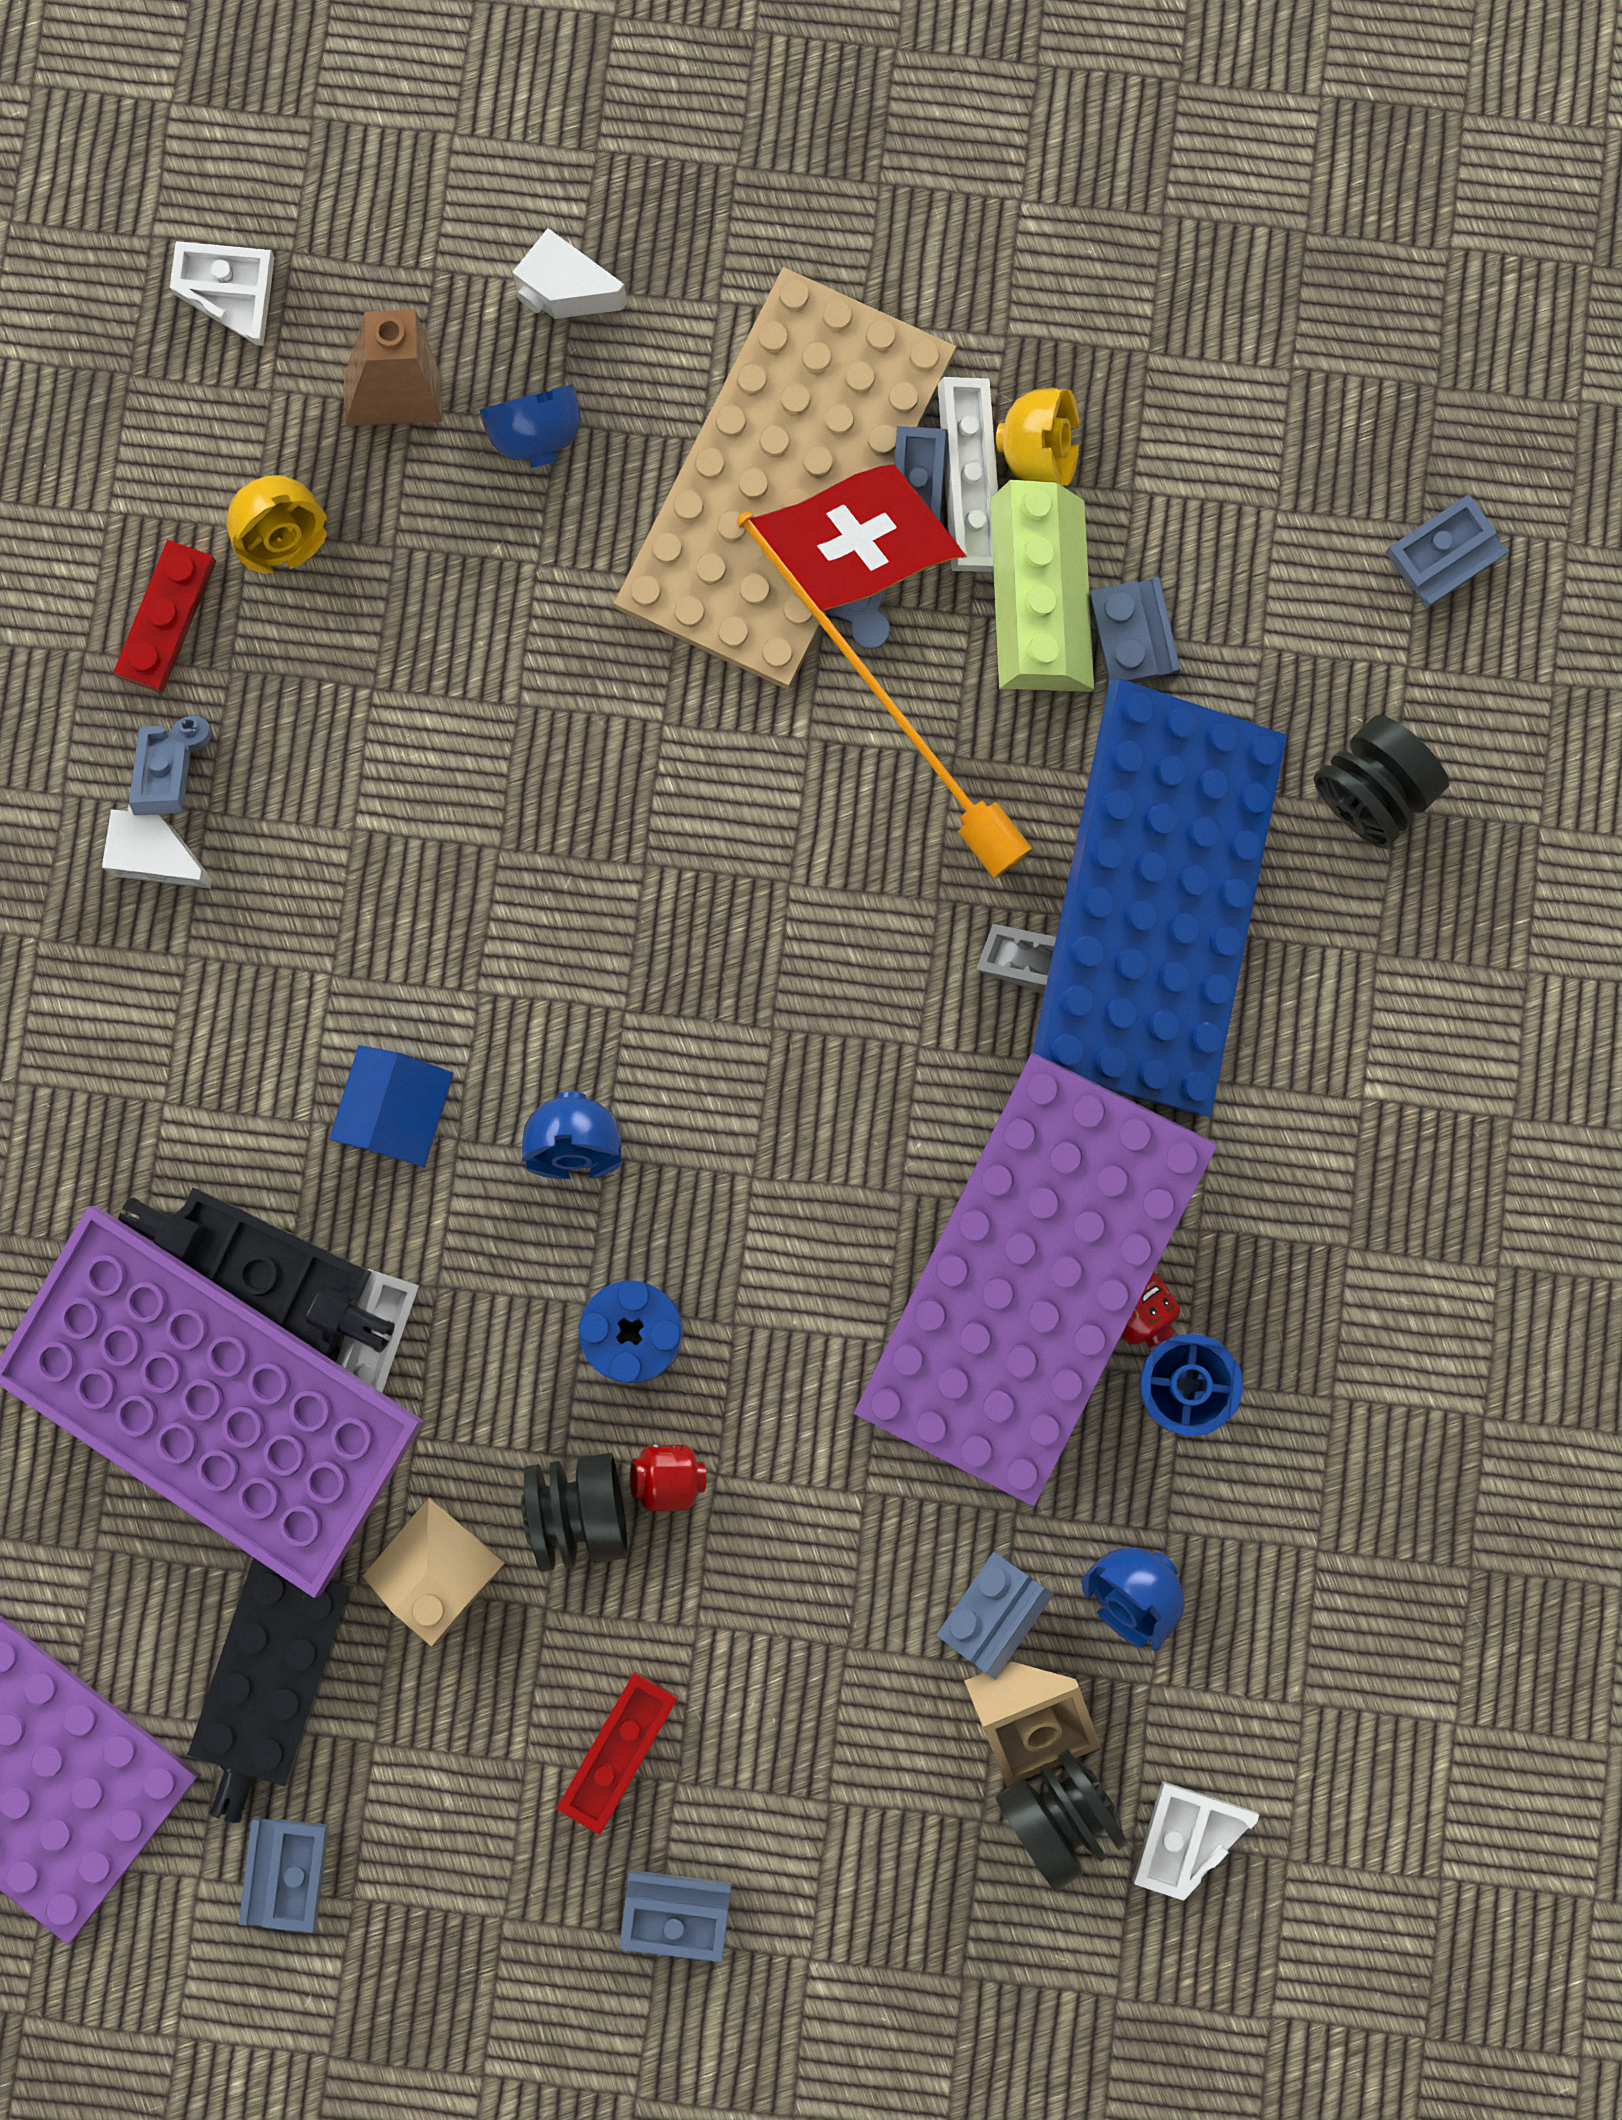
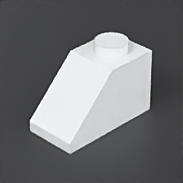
[512,228,628,319]
[102,805,212,889]

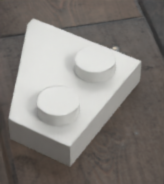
[170,241,275,346]
[1132,1781,1259,1901]

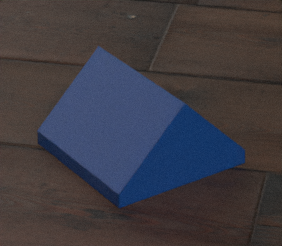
[329,1045,454,1168]

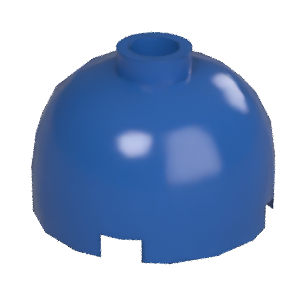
[480,384,581,468]
[522,1091,621,1179]
[1139,1334,1243,1436]
[1081,1547,1185,1650]

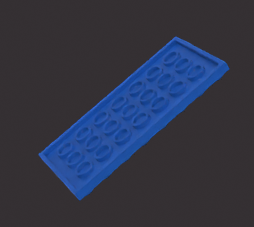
[1032,678,1287,1117]

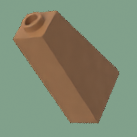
[344,309,442,426]

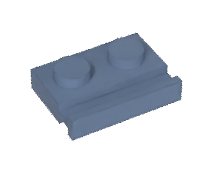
[1386,494,1509,609]
[1089,576,1180,685]
[936,1551,1054,1680]
[239,1816,329,1933]
[619,1870,732,1963]

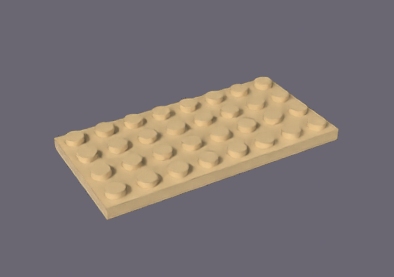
[613,267,956,690]

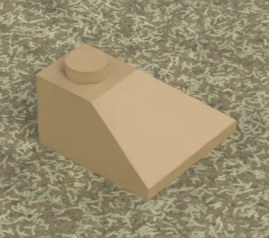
[363,1498,506,1647]
[964,1661,1101,1787]

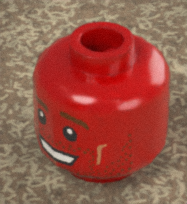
[1121,1273,1180,1348]
[630,1444,706,1512]

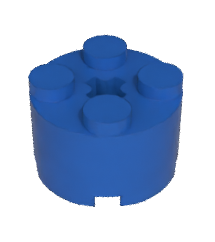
[578,1280,684,1383]

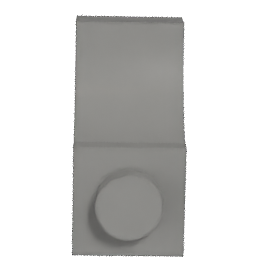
[976,924,1056,996]

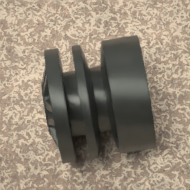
[1313,715,1450,849]
[521,1452,628,1572]
[995,1749,1129,1892]

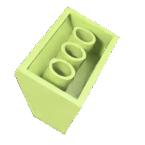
[990,480,1094,692]

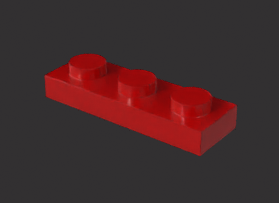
[113,539,216,694]
[556,1671,678,1835]

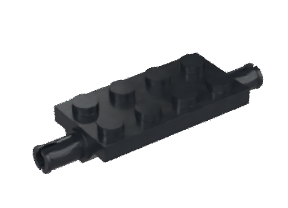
[118,1188,395,1359]
[187,1557,354,1823]

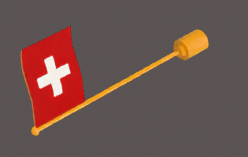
[737,464,1033,879]

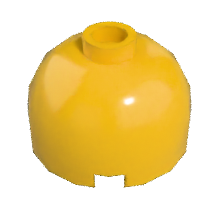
[996,388,1079,486]
[226,475,328,574]

